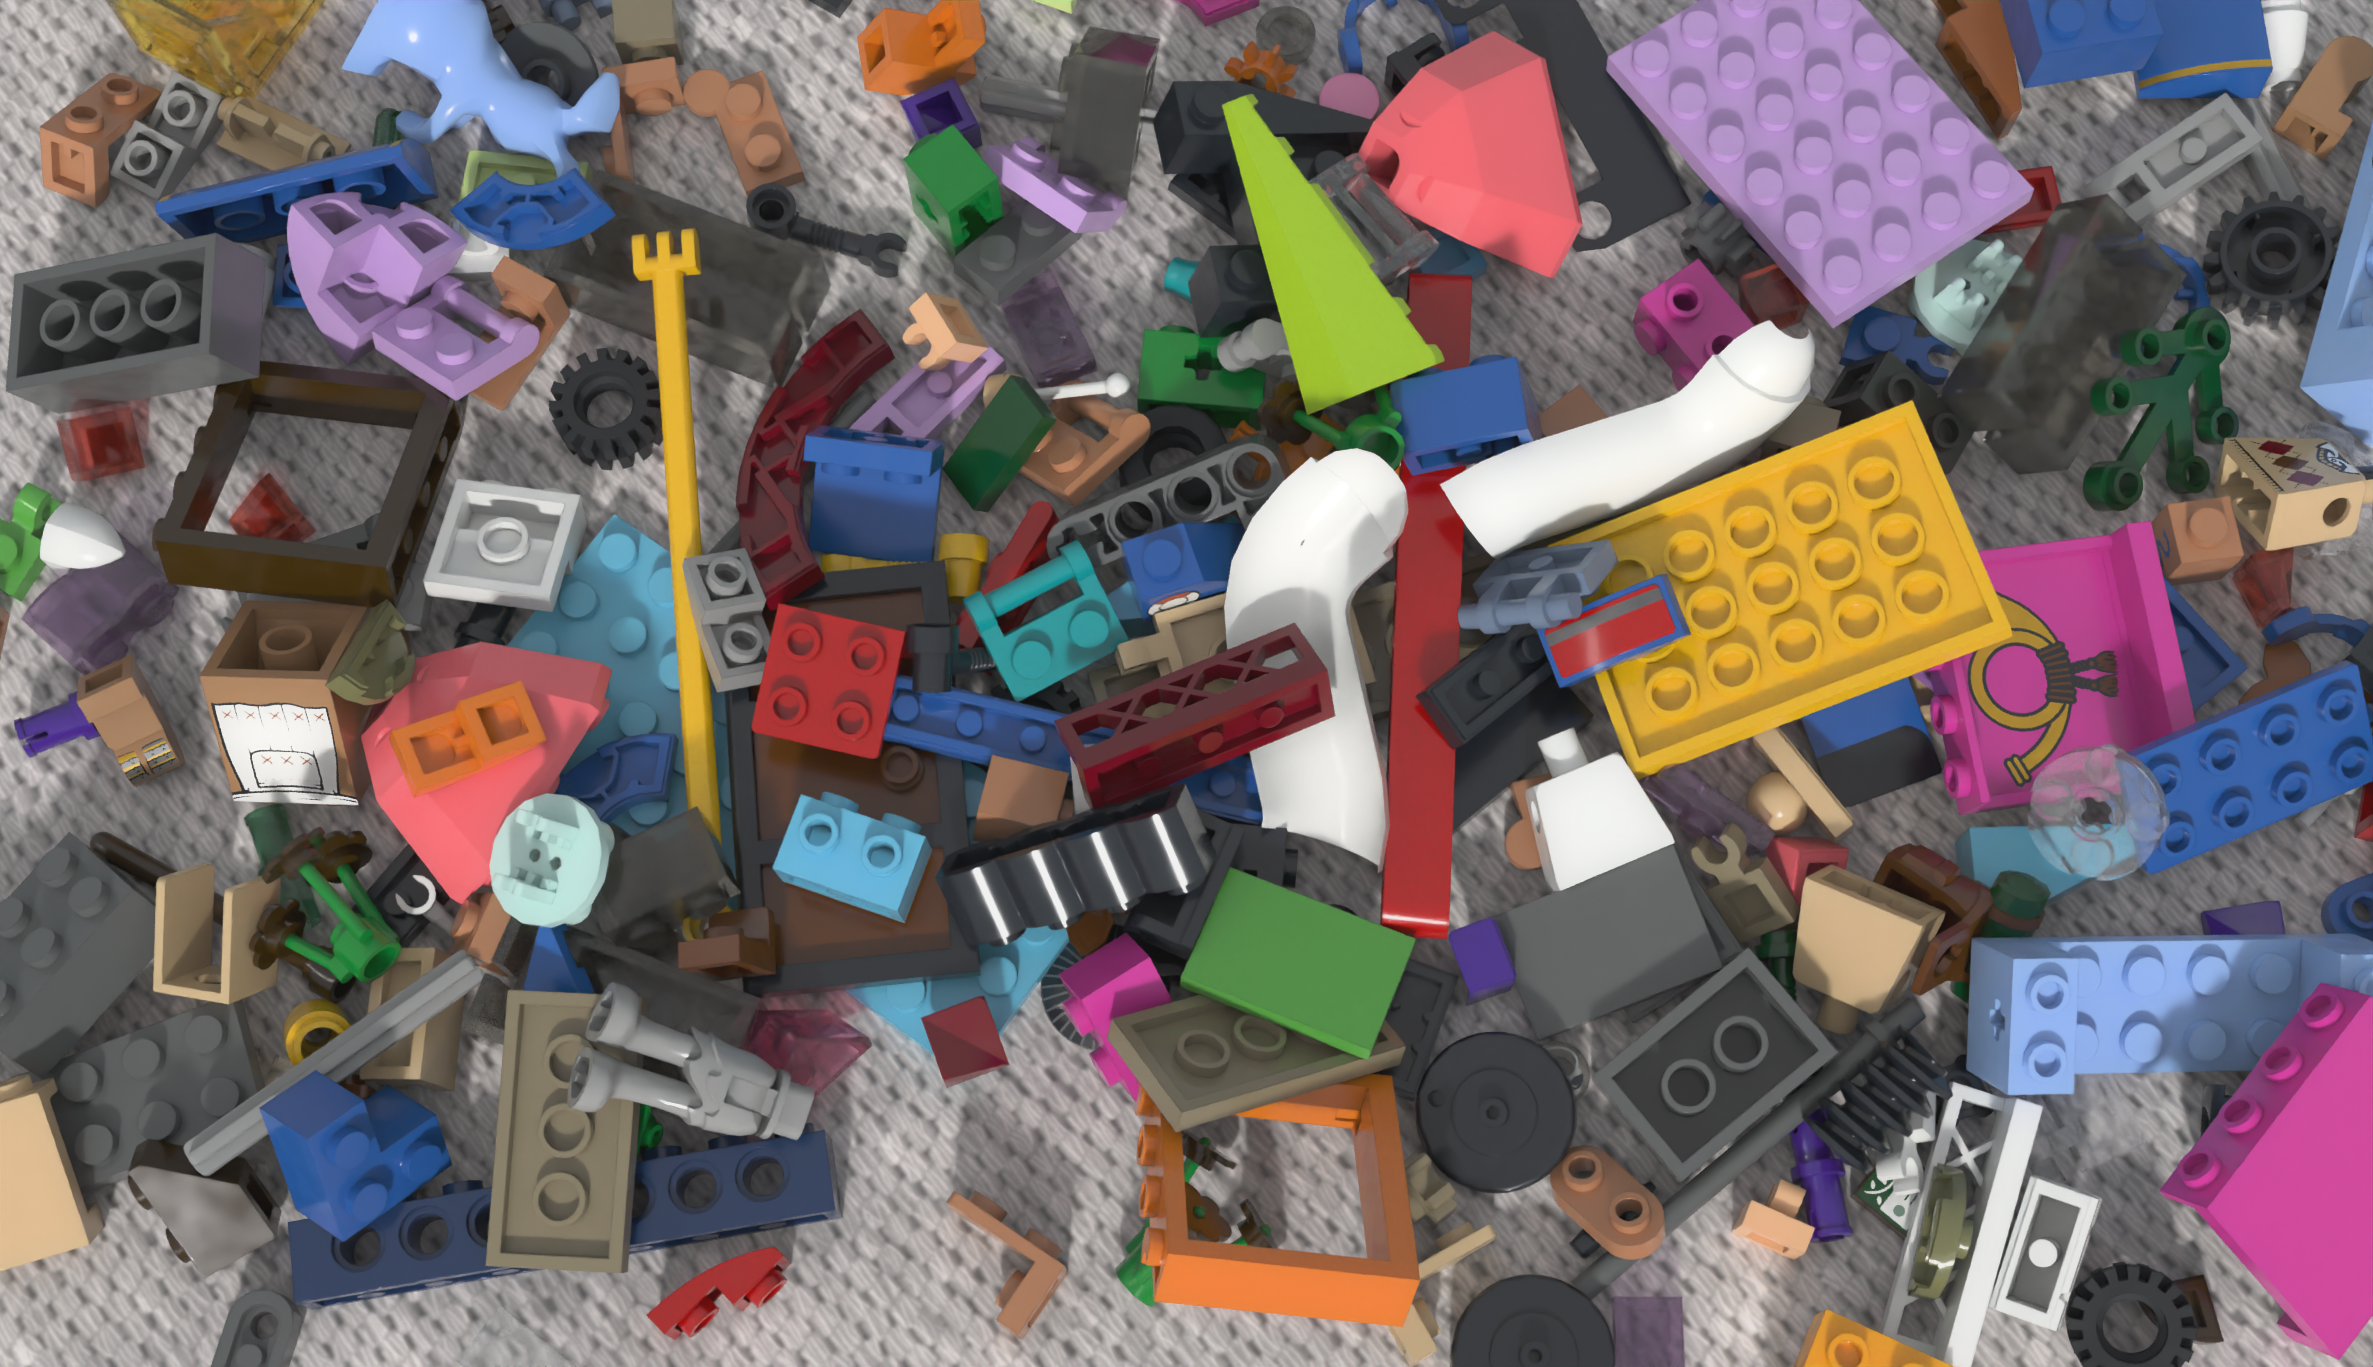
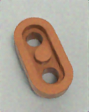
[1550,1145,1666,1260]

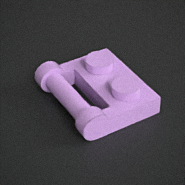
[982,135,1127,233]
[371,275,540,401]

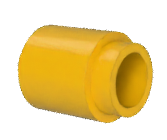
[283,999,351,1066]

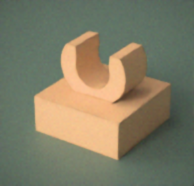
[902,292,989,371]
[1732,1179,1815,1260]

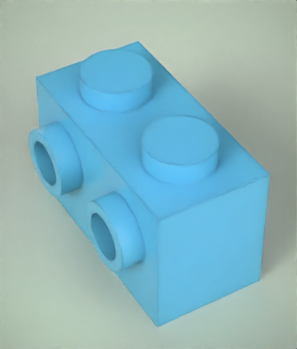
[772,792,932,923]

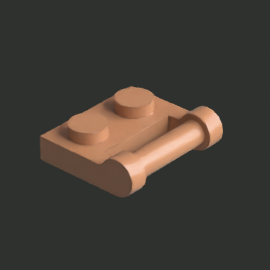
[1018,376,1151,507]

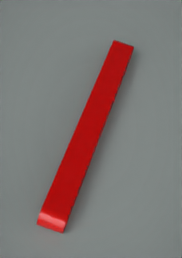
[1380,272,1472,939]

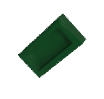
[943,375,1057,512]

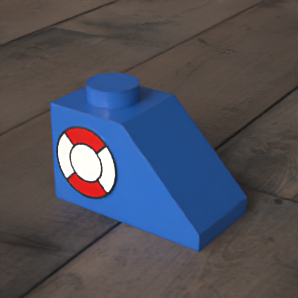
[1121,522,1246,624]

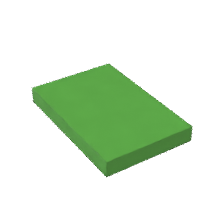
[1180,867,1416,1060]

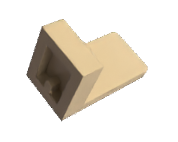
[1387,1221,1497,1367]

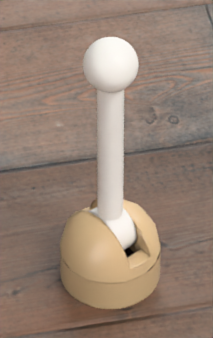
[983,373,1130,409]

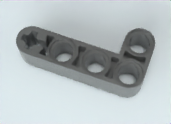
[1046,433,1305,569]

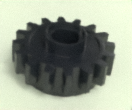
[2202,191,2342,330]

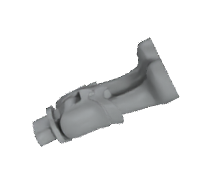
[567,982,814,1140]

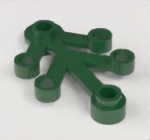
[2083,307,2239,512]

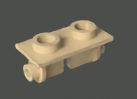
[217,95,352,171]

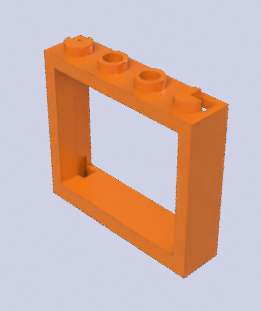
[1134,1074,1420,1327]

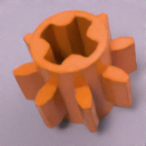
[1224,41,1298,98]

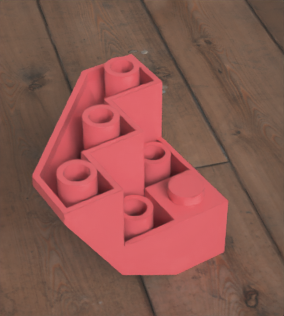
[1346,31,1583,278]
[361,642,613,905]

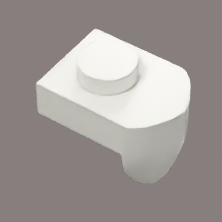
[40,502,126,587]

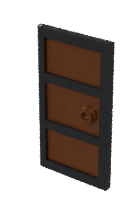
[724,560,981,1001]

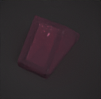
[745,1009,872,1100]

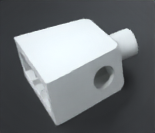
[1525,727,1675,892]

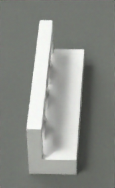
[1879,1082,2043,1367]

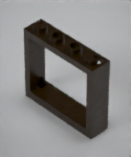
[152,360,464,609]

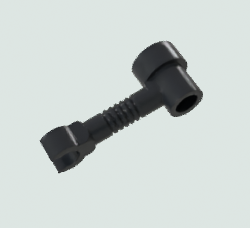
[746,183,907,278]
[906,623,998,693]

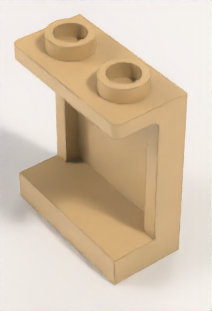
[0,1074,104,1271]

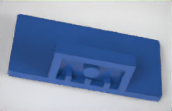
[2116,660,2373,874]

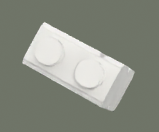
[1988,1175,2103,1331]

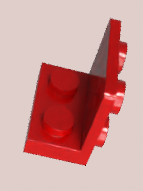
[751,603,913,759]

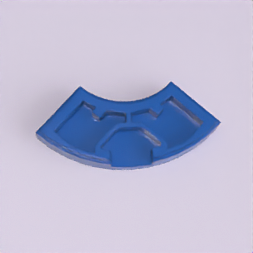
[449,168,616,250]
[554,733,679,825]

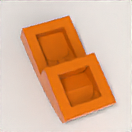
[389,680,547,798]

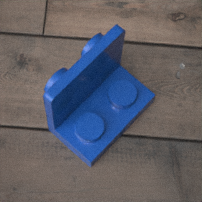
[803,425,945,563]

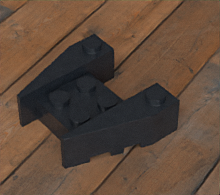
[1153,81,1418,338]

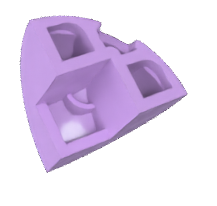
[287,192,468,366]

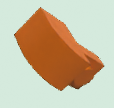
[857,0,986,96]

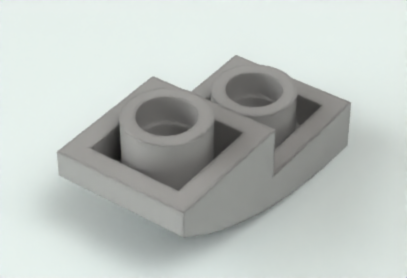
[109,70,227,200]
[682,548,771,693]

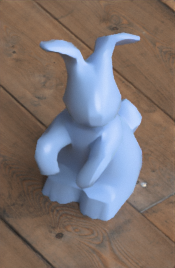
[342,0,620,178]

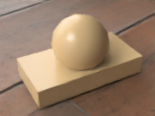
[1746,727,1854,843]

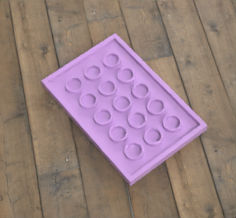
[1606,0,2034,328]

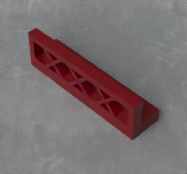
[1054,623,1336,809]

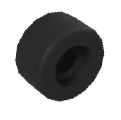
[1118,405,1228,523]

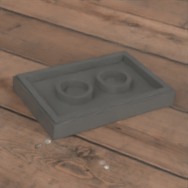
[1492,844,1724,1041]

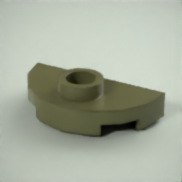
[325,599,416,706]
[1907,1163,1973,1301]

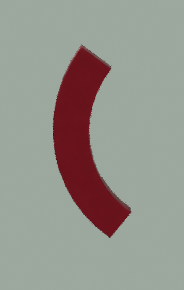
[736,308,895,612]

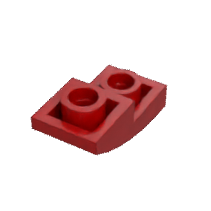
[647,1246,791,1340]

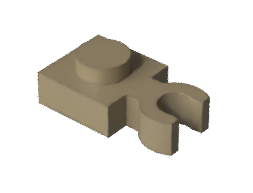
[1691,822,1800,944]
[1404,1151,1458,1229]

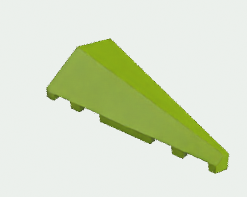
[1222,94,1445,415]

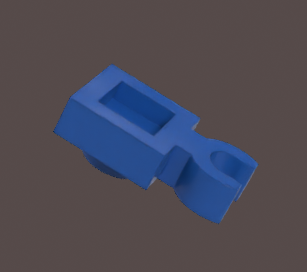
[1839,306,1955,385]

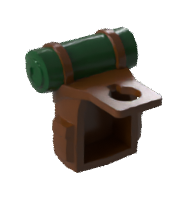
[1873,843,2051,1004]

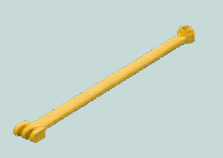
[632,228,734,941]

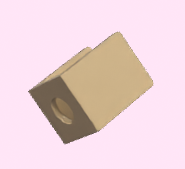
[153,863,281,1004]

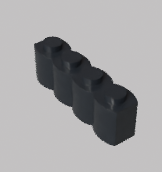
[935,784,1216,947]

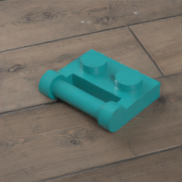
[962,540,1130,702]

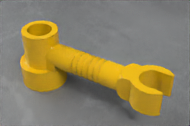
[821,533,990,604]

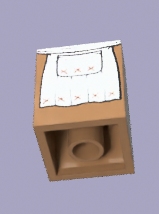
[199,600,373,806]

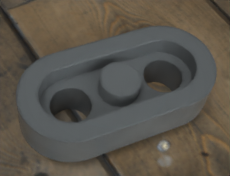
[211,1290,301,1367]

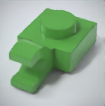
[0,482,62,602]

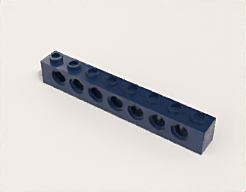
[288,1123,843,1310]

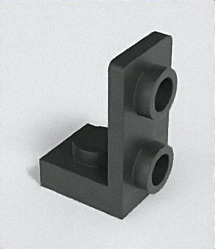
[1823,350,1975,474]

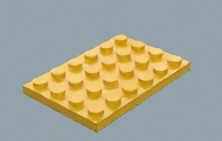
[1547,400,2013,780]

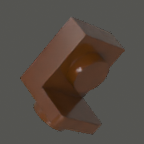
[678,907,776,982]

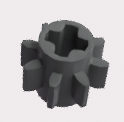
[1680,201,1756,278]

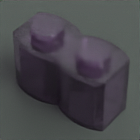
[21,529,180,676]

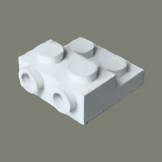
[423,479,587,612]

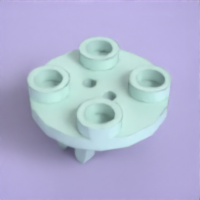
[1907,239,2034,359]
[489,793,615,928]

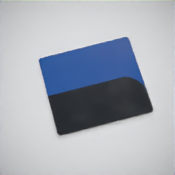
[1801,677,1942,808]

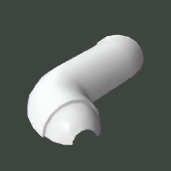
[1440,320,1815,560]
[1224,448,1409,873]

